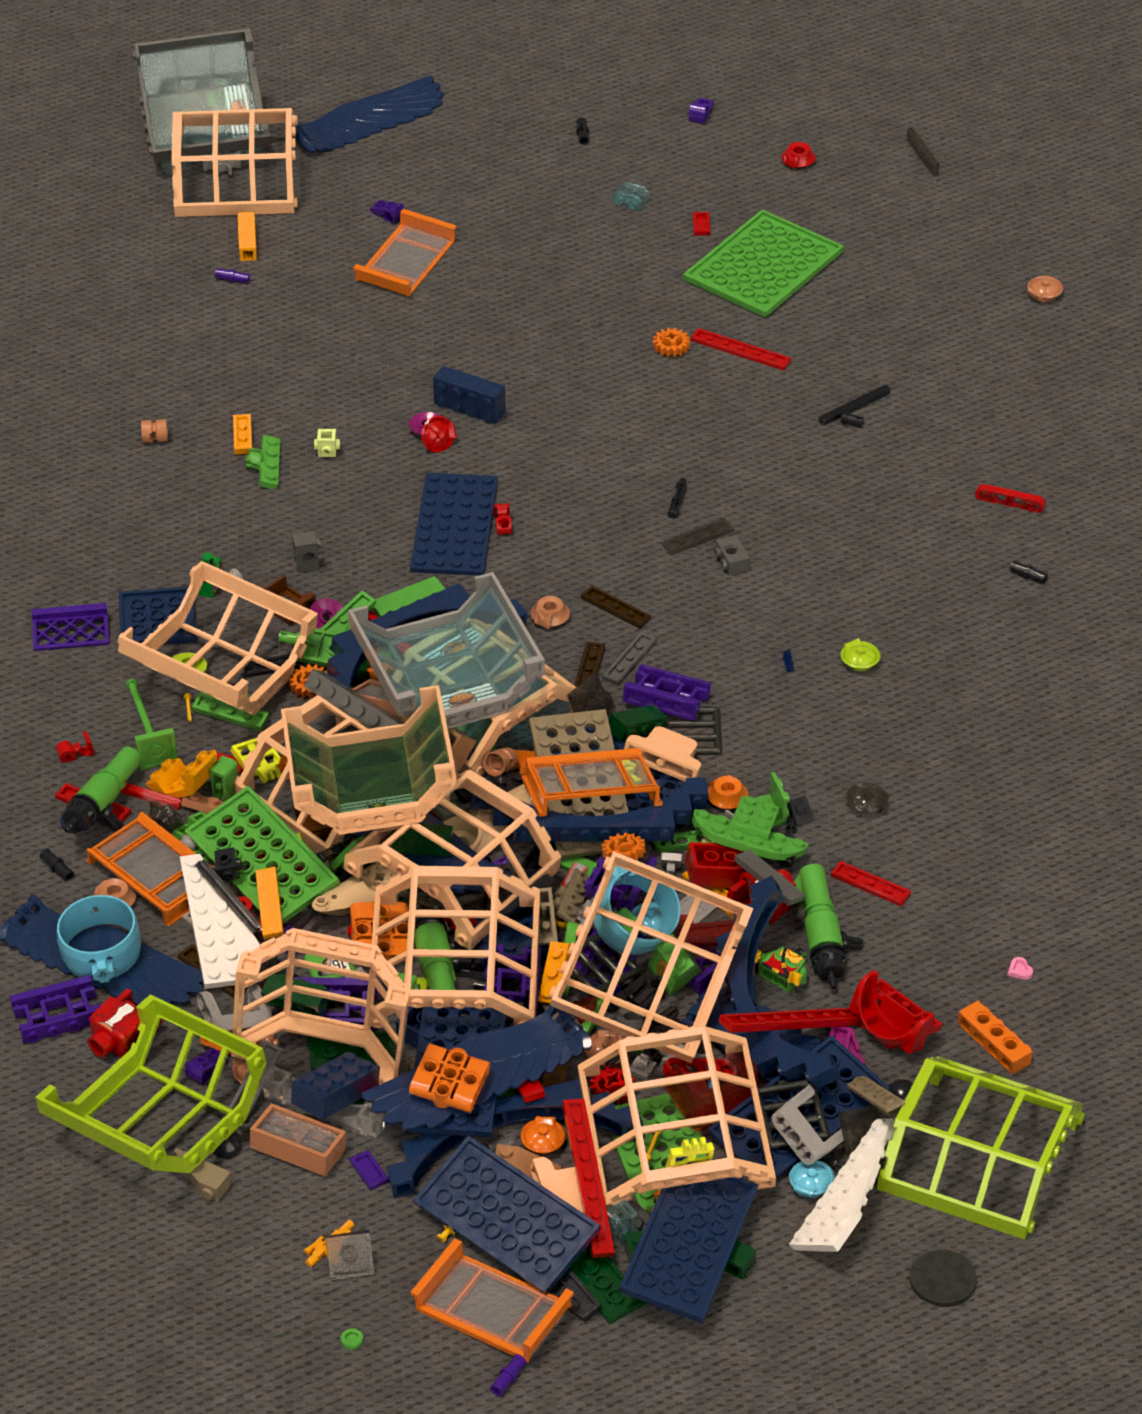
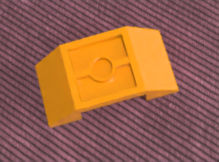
[145,750,217,798]

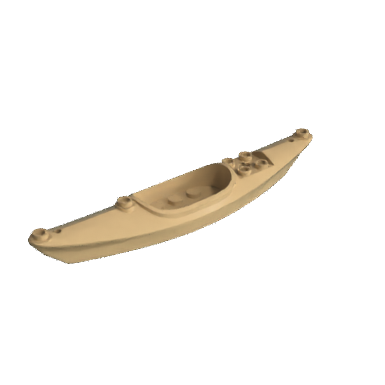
[312,776,540,916]

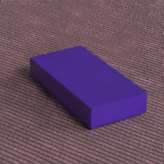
[349,1150,389,1191]

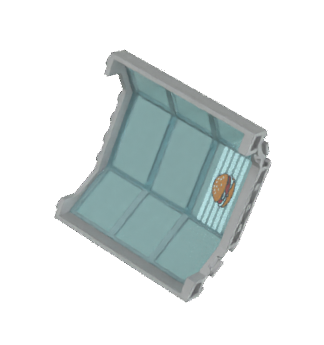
[348,572,545,732]

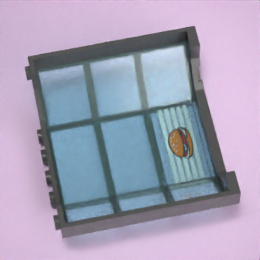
[132,28,271,162]

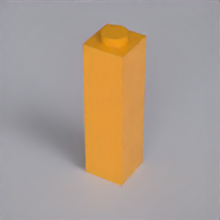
[238,212,257,261]

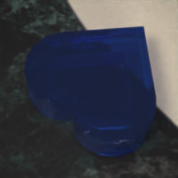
[782,650,794,672]

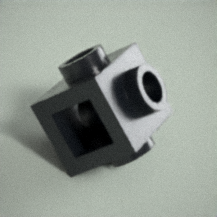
[212,847,243,881]

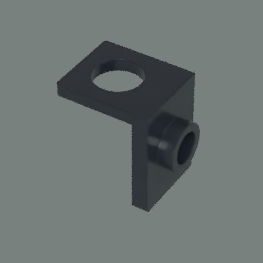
[787,795,815,826]

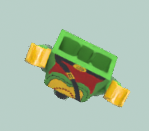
[755,947,808,993]

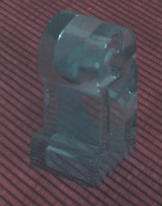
[607,1200,637,1243]

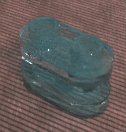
[612,182,650,211]

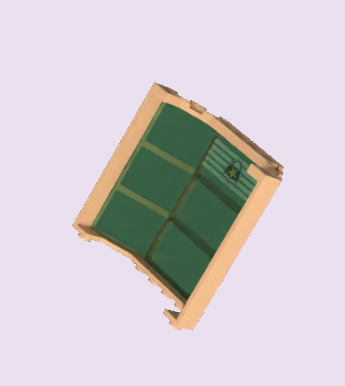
[281,685,457,835]

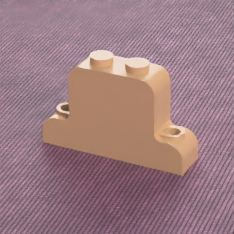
[624,726,701,782]
[529,1157,583,1213]

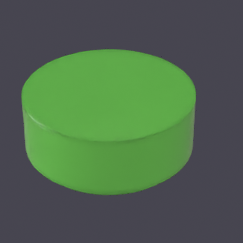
[341,1328,363,1350]

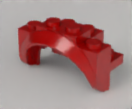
[849,970,943,1054]

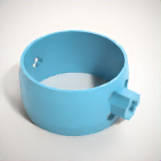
[594,866,680,955]
[57,895,141,983]

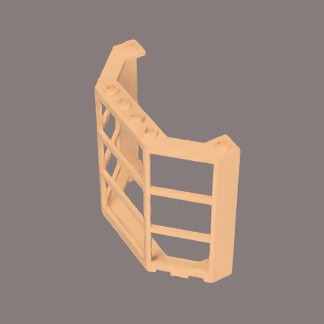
[172,108,298,217]
[118,561,318,716]
[234,695,435,863]
[344,770,561,950]
[549,851,753,1063]
[371,866,541,1028]
[231,928,410,1085]
[578,1026,776,1215]

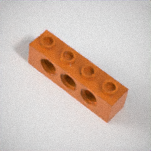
[957,1000,1033,1075]

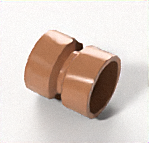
[141,419,168,443]
[483,747,518,776]

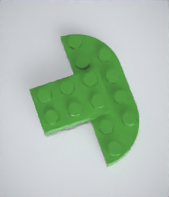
[692,796,809,860]

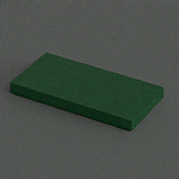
[308,1031,394,1071]
[569,1246,646,1325]

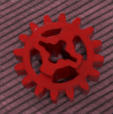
[590,1065,635,1105]

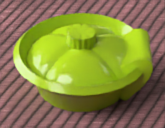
[841,638,881,671]

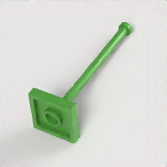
[126,679,178,771]

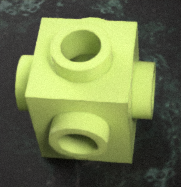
[314,429,340,457]

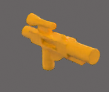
[303,1220,355,1267]

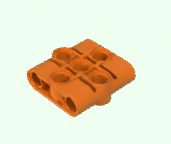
[350,902,409,963]
[409,1043,491,1113]

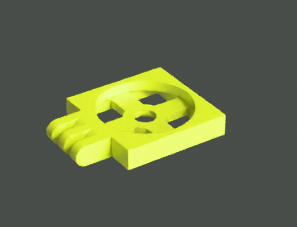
[231,738,281,783]
[665,1137,714,1168]

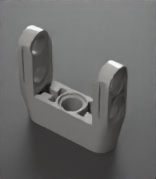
[197,984,272,1033]
[772,1085,850,1165]

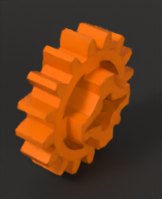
[653,328,690,357]
[289,664,328,699]
[601,833,646,861]

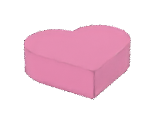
[1007,957,1033,980]

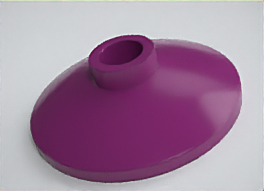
[409,412,440,436]
[310,598,343,629]

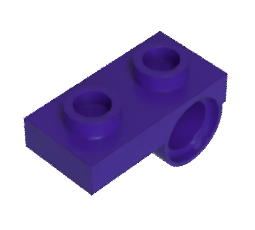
[689,98,714,123]
[370,200,404,224]
[185,1048,229,1085]

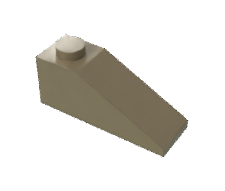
[532,887,558,946]
[174,1148,232,1202]

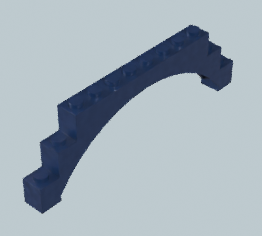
[327,583,528,689]
[469,778,708,842]
[716,876,840,1089]
[386,1079,645,1198]

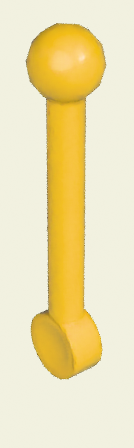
[184,693,192,722]
[646,1131,662,1163]

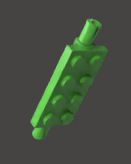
[278,628,391,676]

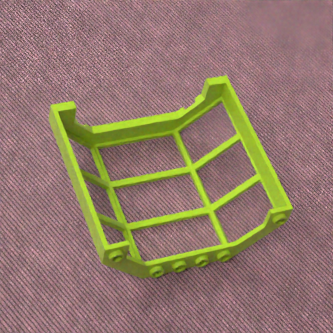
[35,994,267,1173]
[877,1056,1085,1240]

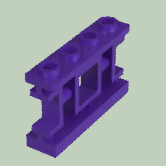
[622,664,711,721]
[584,855,657,912]
[483,944,541,1020]
[10,975,100,1044]
[295,977,378,1031]

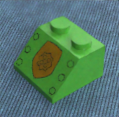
[648,934,702,996]

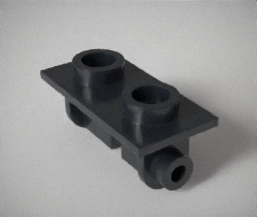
[452,958,488,978]

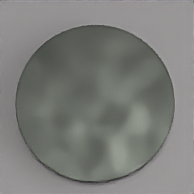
[910,1250,977,1307]

